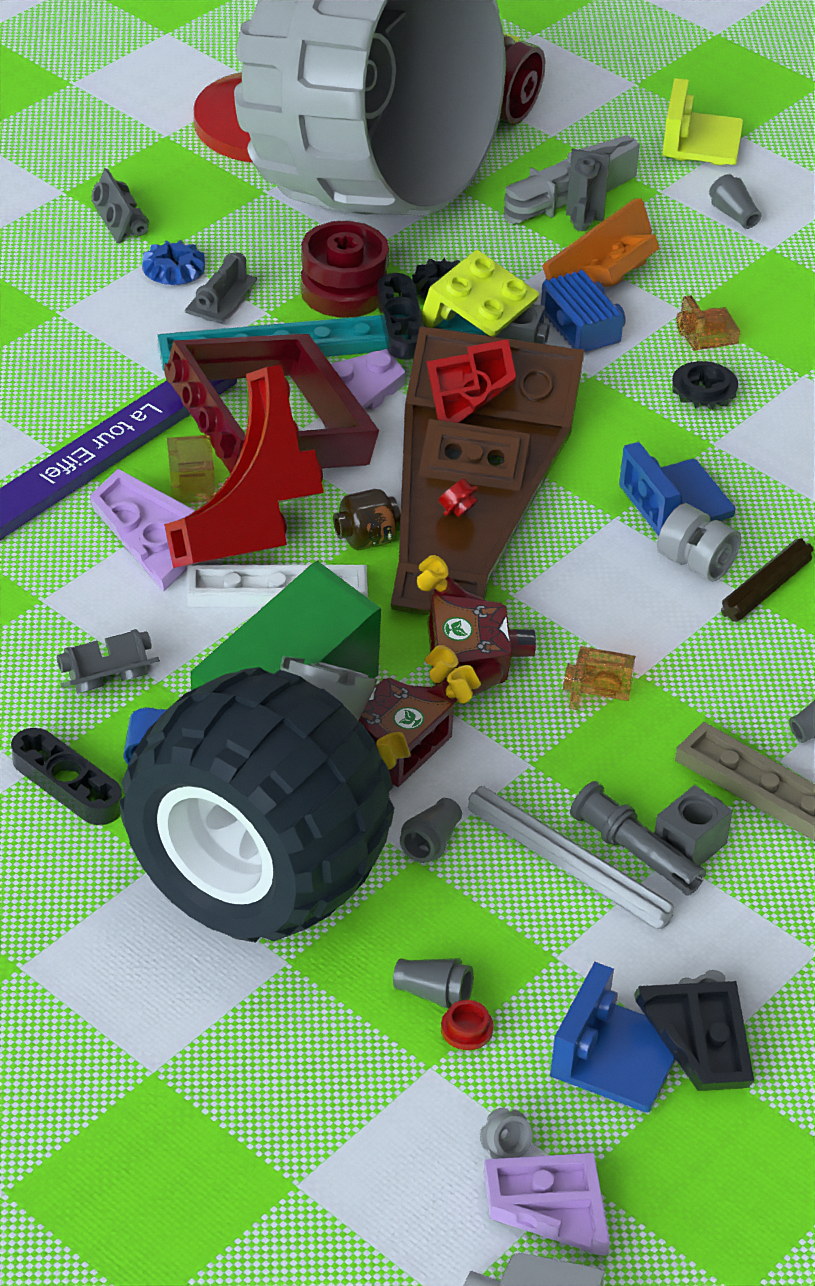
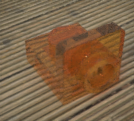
[676,295,740,351]
[563,646,636,710]

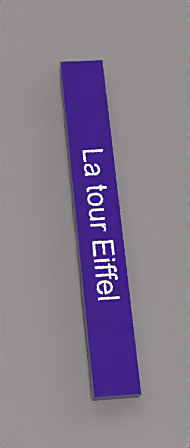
[0,379,237,540]

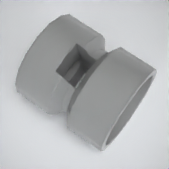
[657,503,742,582]

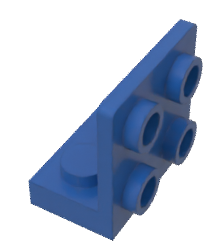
[619,442,736,536]
[550,961,676,1113]

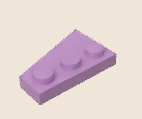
[90,469,195,591]

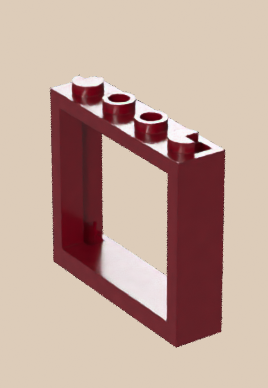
[164,334,379,474]

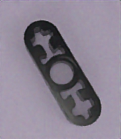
[377,273,424,360]
[11,728,122,825]

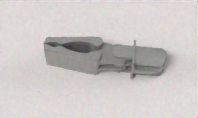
[504,135,640,224]

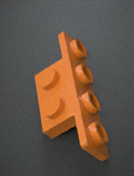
[543,199,660,287]

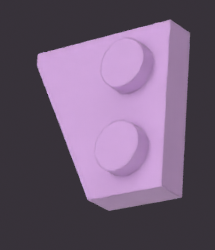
[331,349,406,410]
[484,1153,610,1256]

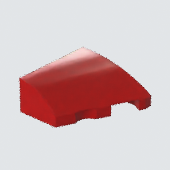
[426,339,517,423]

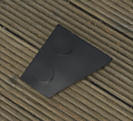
[634,981,754,1091]

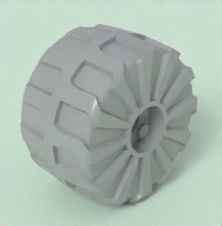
[234,0,506,216]

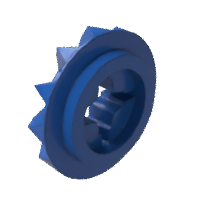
[142,240,205,285]

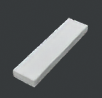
[187,565,368,607]

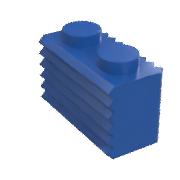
[540,269,626,352]

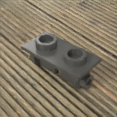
[566,148,610,231]
[92,168,149,243]
[185,252,257,324]
[57,629,160,693]

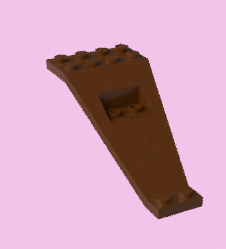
[391,326,584,615]

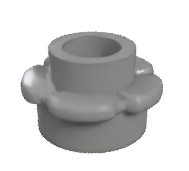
[480,1107,533,1159]

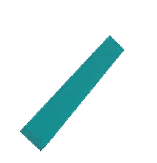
[157,312,485,371]

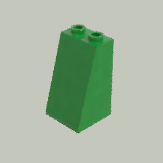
[191,561,381,690]

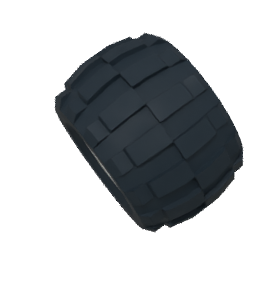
[119,667,395,943]

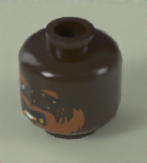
[333,489,401,550]

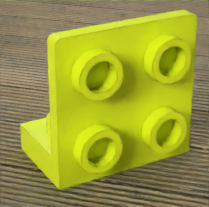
[662,78,743,165]
[421,249,539,337]

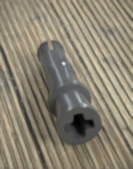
[570,781,706,896]

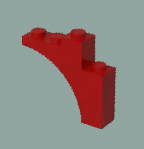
[164,364,324,568]

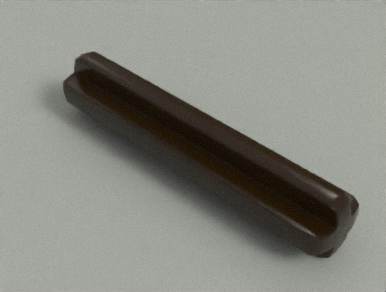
[721,538,814,622]

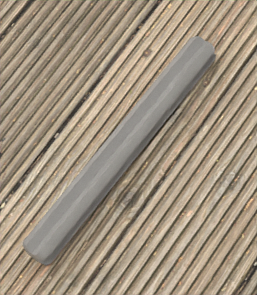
[468,786,674,929]

